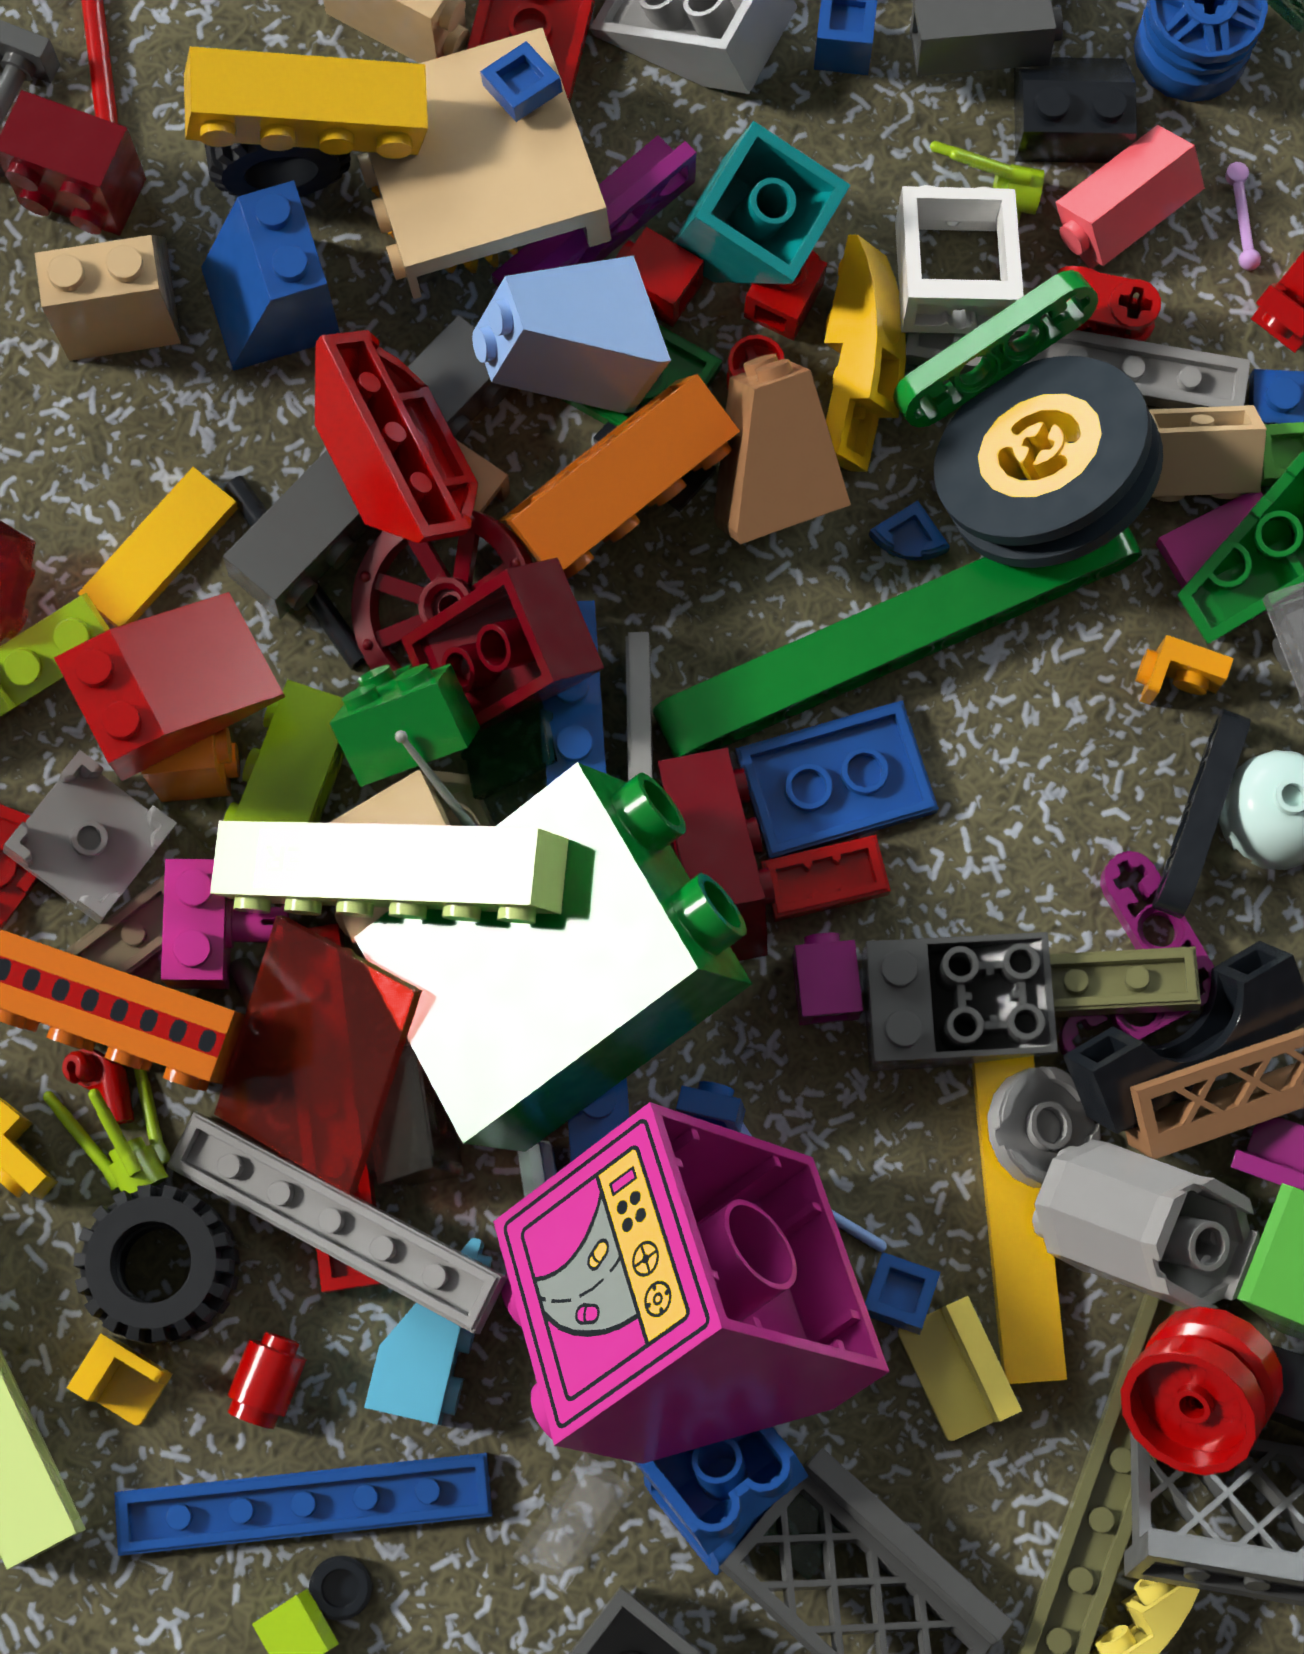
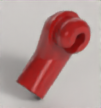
[62,1049,135,1125]

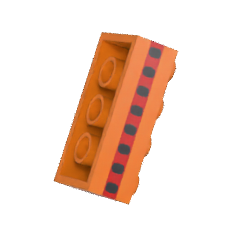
[0,929,250,1092]

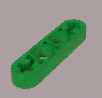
[893,270,1098,428]

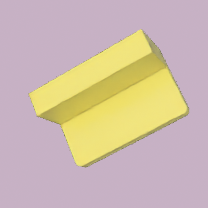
[897,1296,1022,1441]

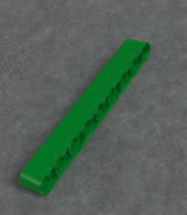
[652,527,1142,758]

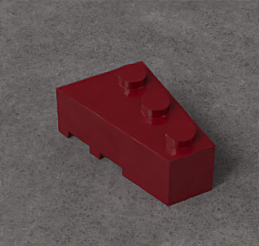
[658,748,775,961]

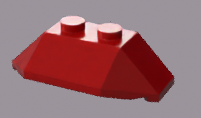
[315,330,478,543]

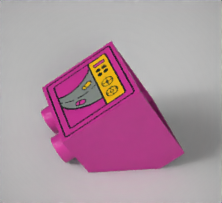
[493,1102,889,1464]

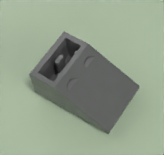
[861,932,1058,1071]

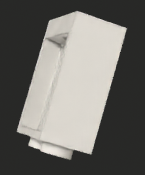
[895,185,1024,335]

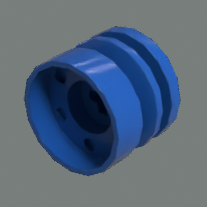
[1133,0,1268,102]

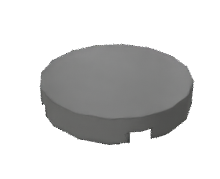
[987,1067,1101,1188]

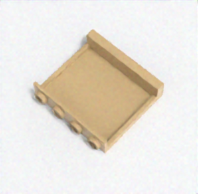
[357,27,611,299]

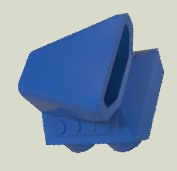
[634,1427,808,1575]

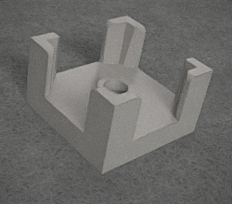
[3,750,177,924]

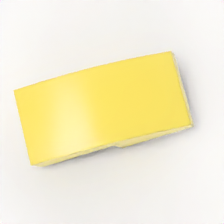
[1089,1579,1200,1654]

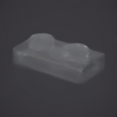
[513,1452,635,1594]

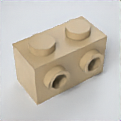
[1149,405,1267,502]

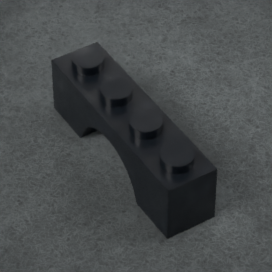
[1063,941,1304,1134]

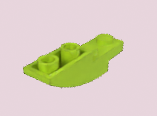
[0,593,110,717]

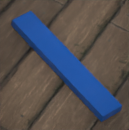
[114,1453,493,1556]

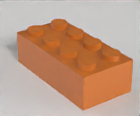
[497,374,740,579]

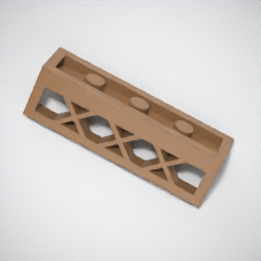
[1125,1028,1304,1159]

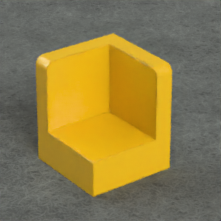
[66,1333,173,1426]

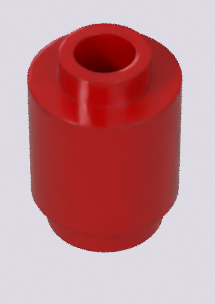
[227,1331,307,1429]

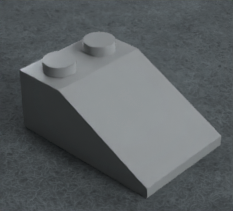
[589,0,797,94]

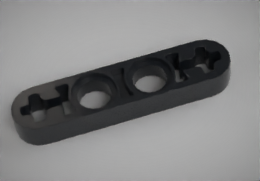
[1152,708,1251,919]

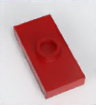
[760,835,891,922]

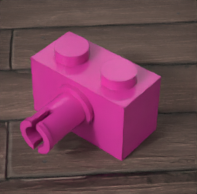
[161,859,289,989]

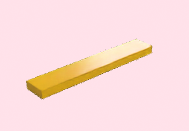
[971,1056,1067,1384]

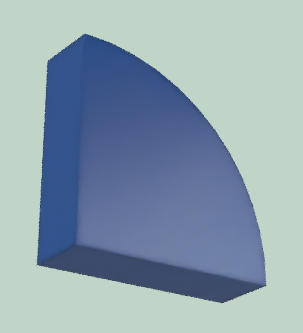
[869,501,950,560]

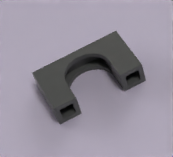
[910,0,1063,76]

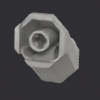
[1032,1140,1260,1309]

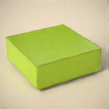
[252,1588,339,1654]

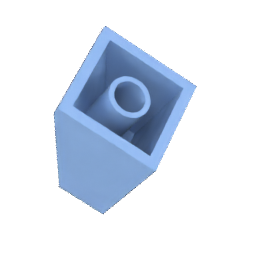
[472,255,671,413]

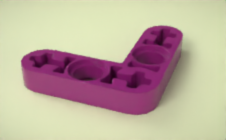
[1058,851,1215,1055]

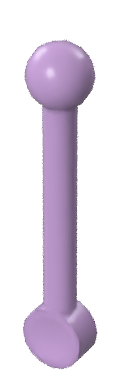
[1225,162,1261,271]

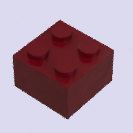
[0,90,147,236]

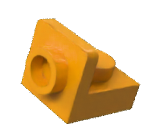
[1135,635,1234,705]

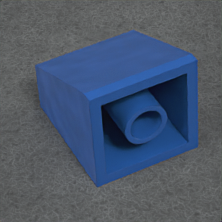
[201,180,340,371]

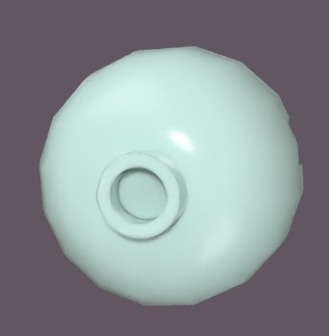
[1218,750,1304,870]

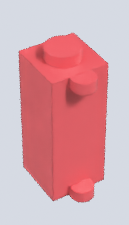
[1055,125,1205,269]

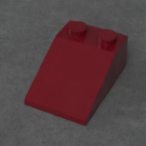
[401,557,604,733]

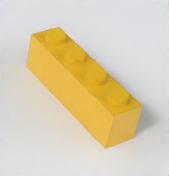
[184,46,428,159]

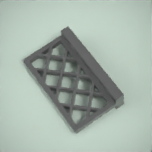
[1124,1431,1304,1606]
[719,1447,1013,1654]

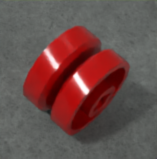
[1120,1306,1283,1476]

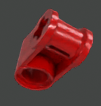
[1056,266,1161,342]

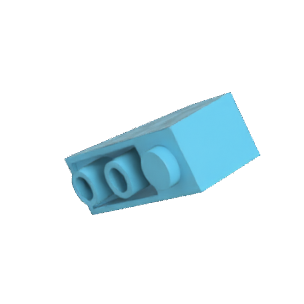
[364,1238,492,1425]

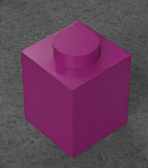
[792,932,863,1025]

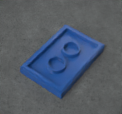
[735,700,939,860]

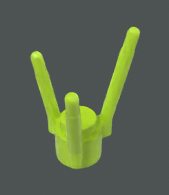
[930,141,1044,224]
[43,1068,171,1193]

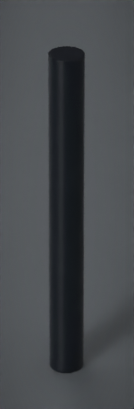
[224,476,366,670]

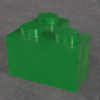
[329,663,480,787]

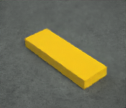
[78,467,238,627]

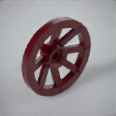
[351,510,533,671]

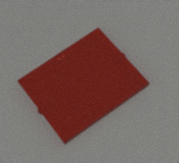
[214,915,422,1195]

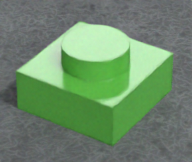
[1261,422,1304,487]

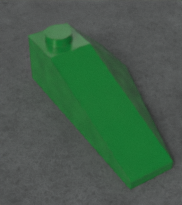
[1177,451,1304,645]

